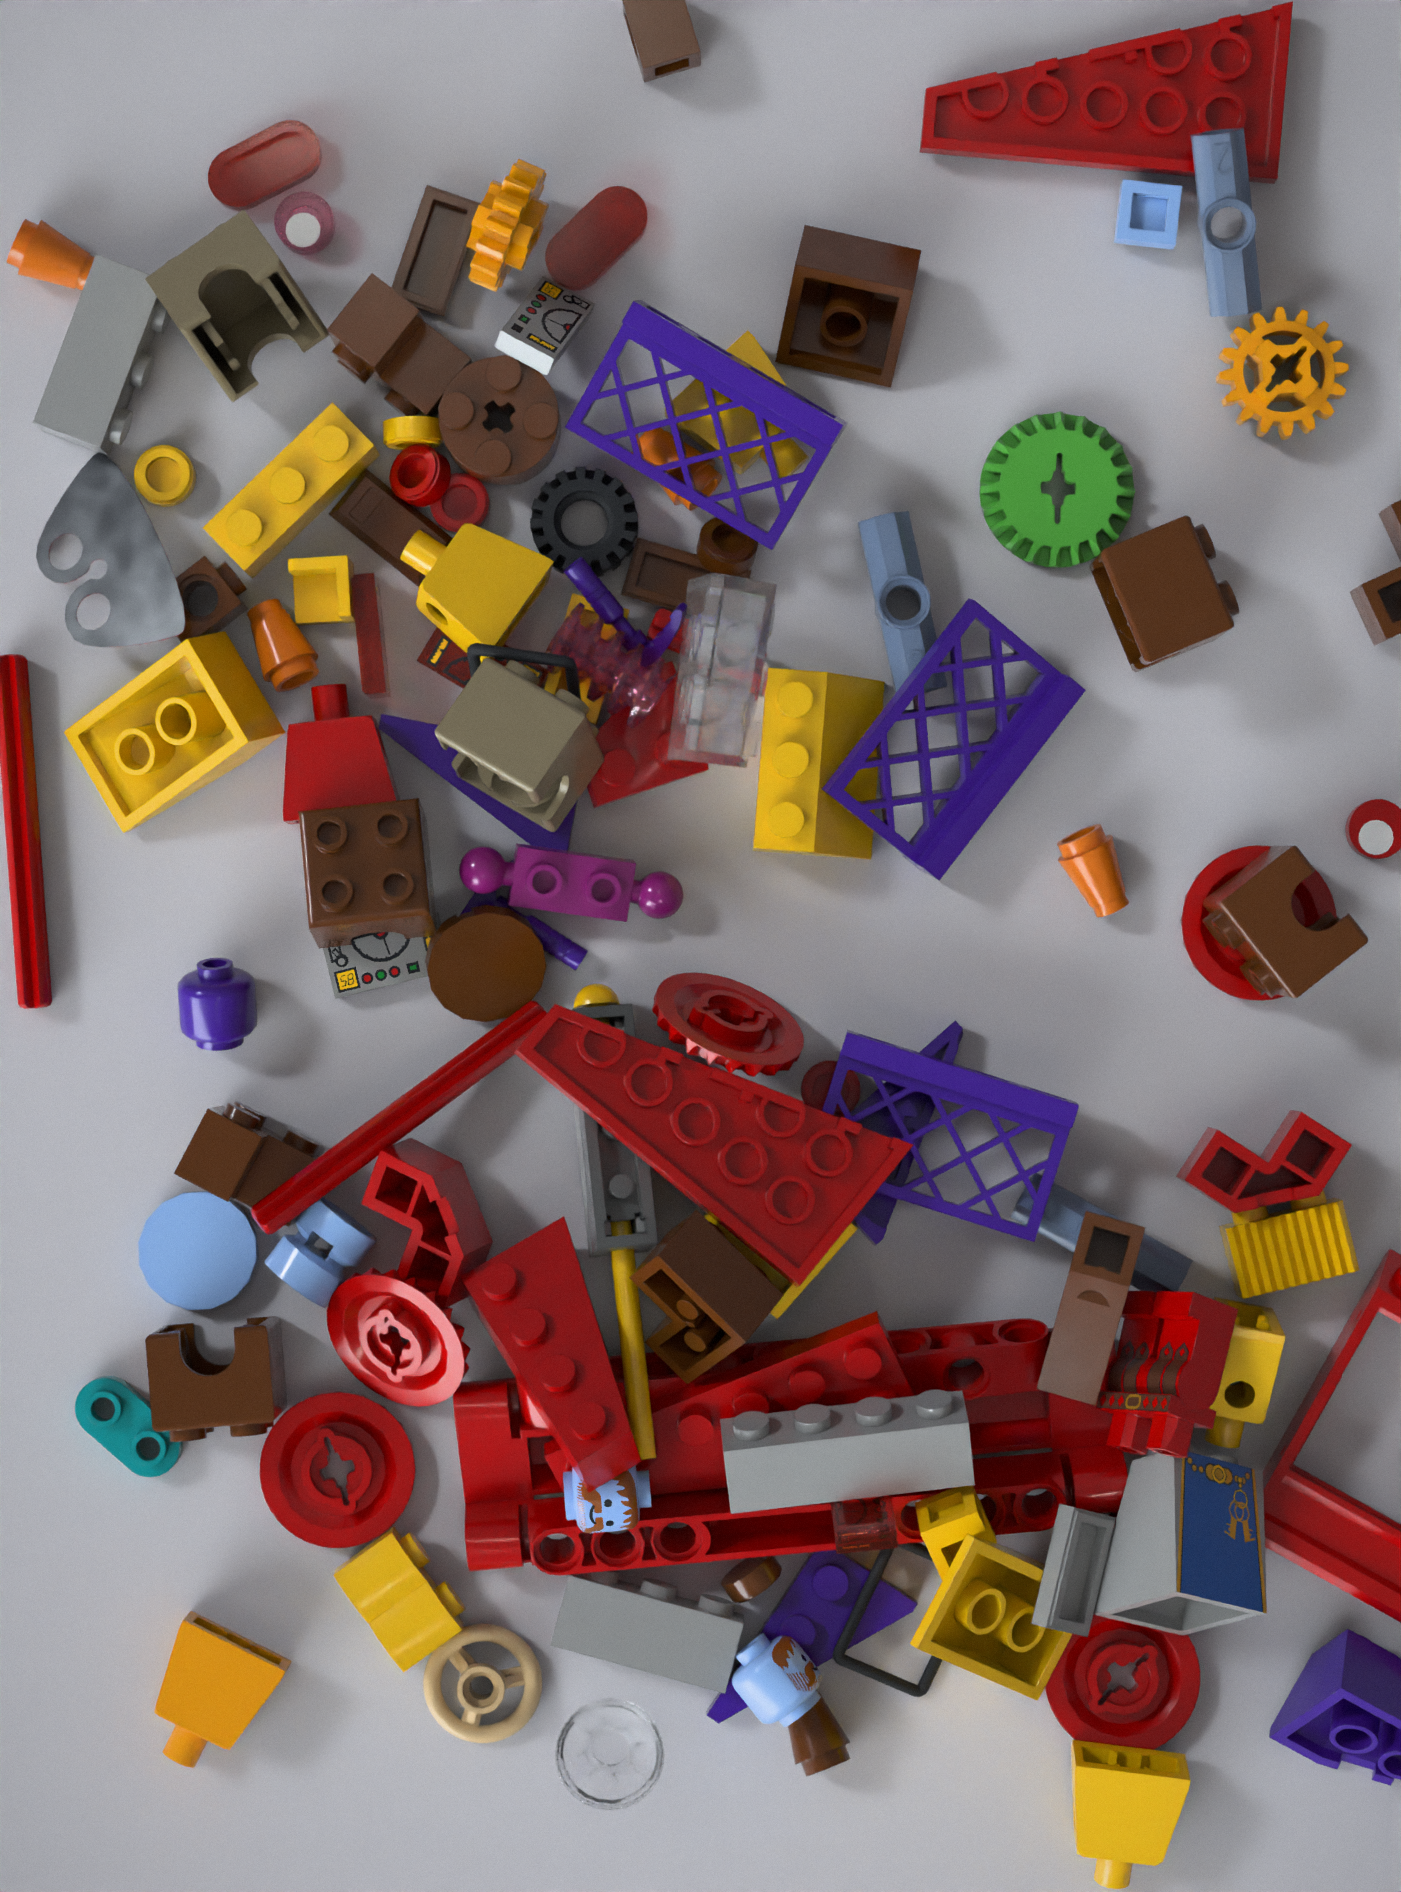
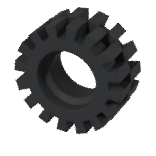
[530,466,638,577]

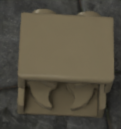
[145,210,329,402]
[435,658,604,832]

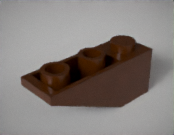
[1036,1211,1146,1406]

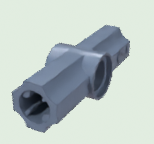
[1191,128,1262,317]
[857,511,947,693]
[1010,1173,1193,1293]

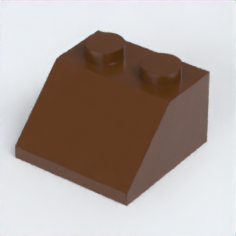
[775,225,921,387]

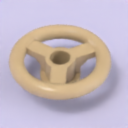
[423,1624,542,1743]

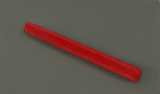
[0,654,52,1009]
[251,1001,547,1235]

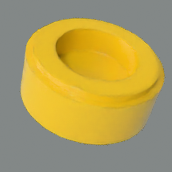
[383,416,443,450]
[134,445,196,507]

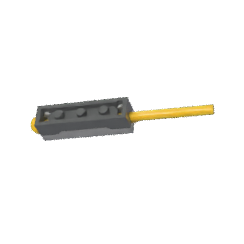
[572,984,658,1460]

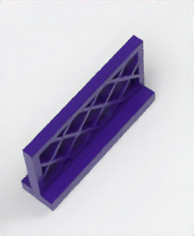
[565,300,848,550]
[822,598,1086,881]
[822,1030,1079,1242]

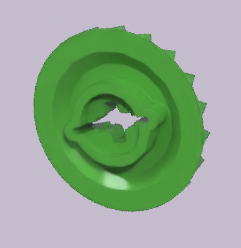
[979,411,1135,568]

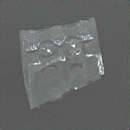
[667,573,777,768]

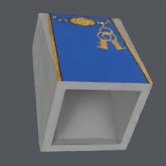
[1093,1445,1267,1635]

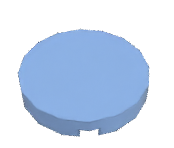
[138,1191,259,1310]

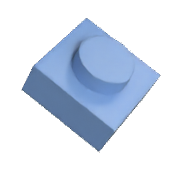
[1114,179,1182,250]

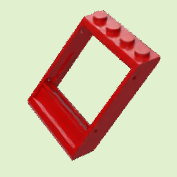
[1263,1249,1401,1623]

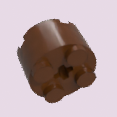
[438,355,561,485]

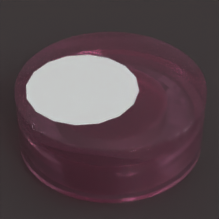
[274,191,336,255]

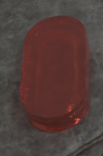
[208,120,322,211]
[545,186,648,291]

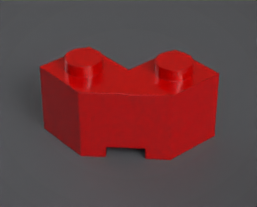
[1176,1110,1352,1213]
[361,1138,493,1307]

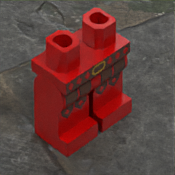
[1096,1291,1238,1458]

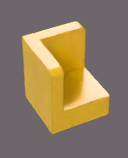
[288,555,357,626]
[915,1485,997,1581]

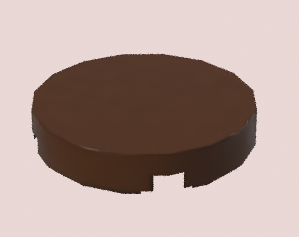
[425,905,547,1022]

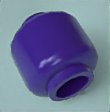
[177,958,257,1051]

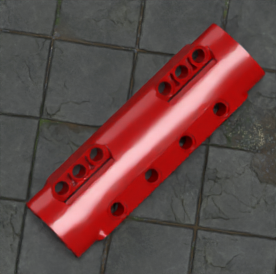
[453,1318,1128,1575]

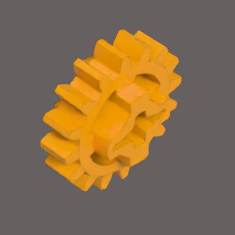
[466,159,549,292]
[1216,307,1349,440]

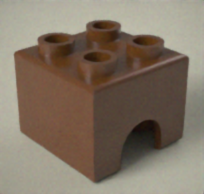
[1090,516,1239,672]
[298,798,437,949]
[1202,846,1368,998]
[145,1316,287,1442]

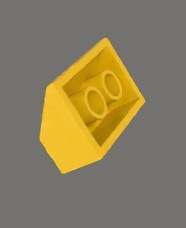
[753,668,885,860]

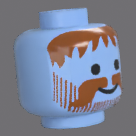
[563,1465,652,1533]
[732,1633,822,1727]

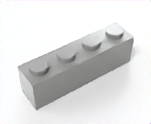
[720,1390,975,1514]

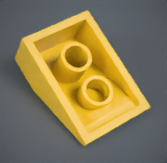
[64,631,286,833]
[910,1534,1072,1701]

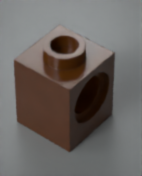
[622,0,701,83]
[176,556,248,643]

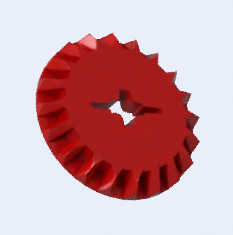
[1180,845,1337,1001]
[652,972,804,1077]
[327,1267,471,1407]
[260,1391,416,1548]
[1045,1615,1200,1750]

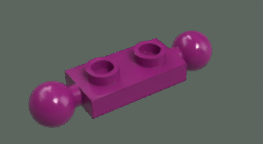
[459,843,683,922]

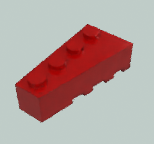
[460,1216,642,1493]

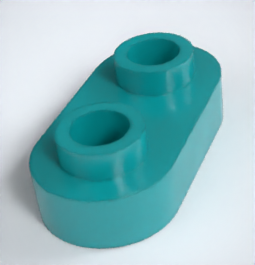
[75,1376,183,1477]

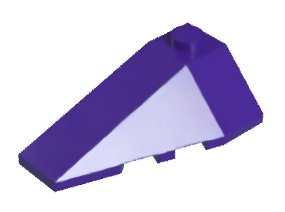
[1269,1629,1401,1786]

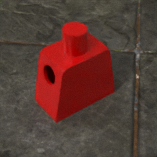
[283,684,400,824]

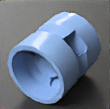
[264,1197,377,1308]

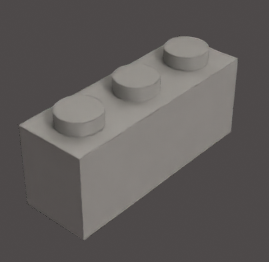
[33,254,171,456]
[550,1570,744,1694]

